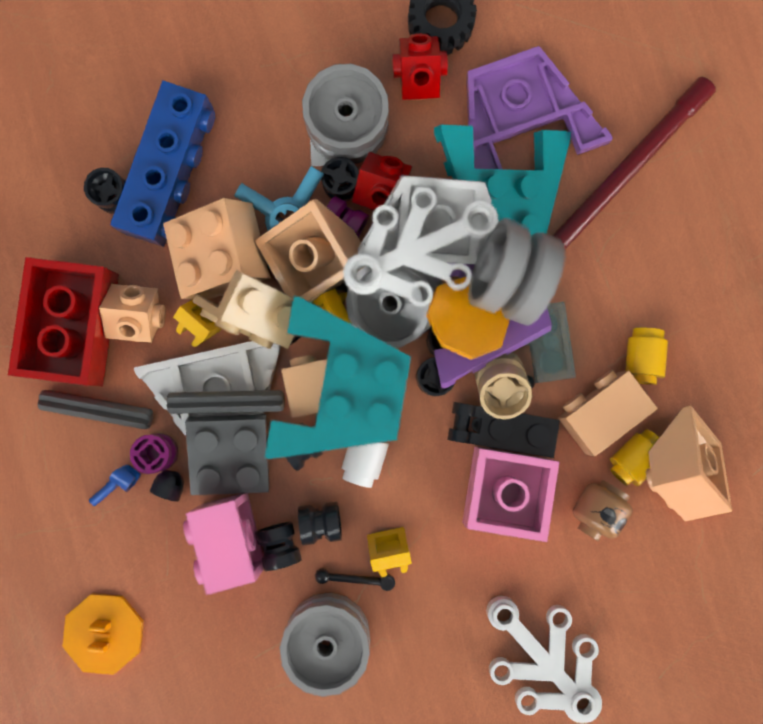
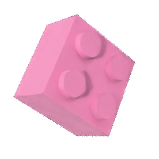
[462,446,559,542]
[183,493,264,595]

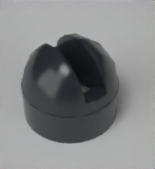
[150,470,184,502]

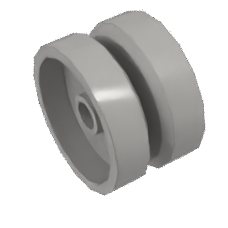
[302,64,389,164]
[468,218,565,326]
[346,266,443,348]
[280,592,370,697]

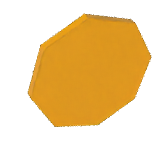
[426,277,509,360]
[62,593,144,675]

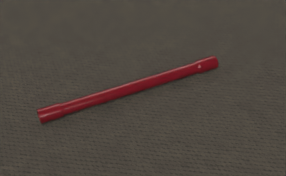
[552,77,716,249]

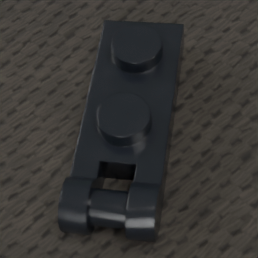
[447,402,560,458]

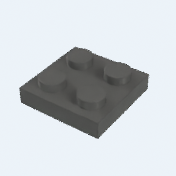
[185,414,270,495]

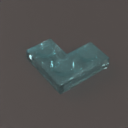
[522,302,576,383]

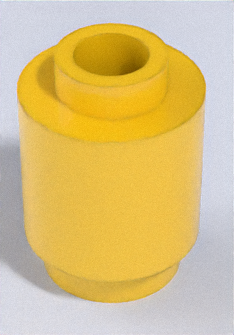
[625,328,668,385]
[610,429,659,486]

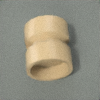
[475,352,532,419]

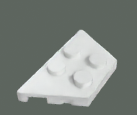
[358,175,499,264]
[134,341,281,435]

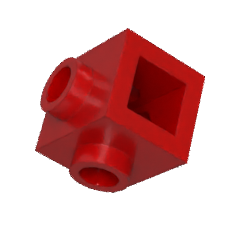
[392,33,448,100]
[352,152,413,212]

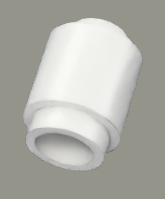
[341,442,389,488]

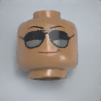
[573,480,633,541]

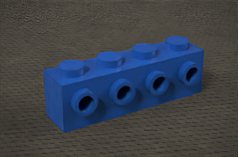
[110,80,215,247]

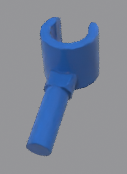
[89,465,141,506]

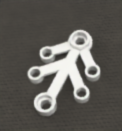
[343,187,498,308]
[486,596,602,723]

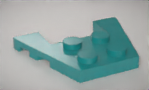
[434,124,571,236]
[265,296,411,459]

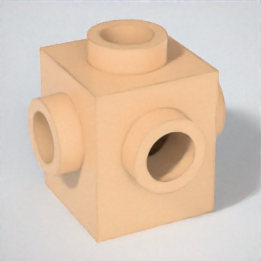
[99,284,166,343]

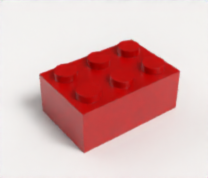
[8,257,119,387]

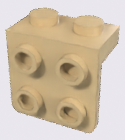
[193,270,295,349]

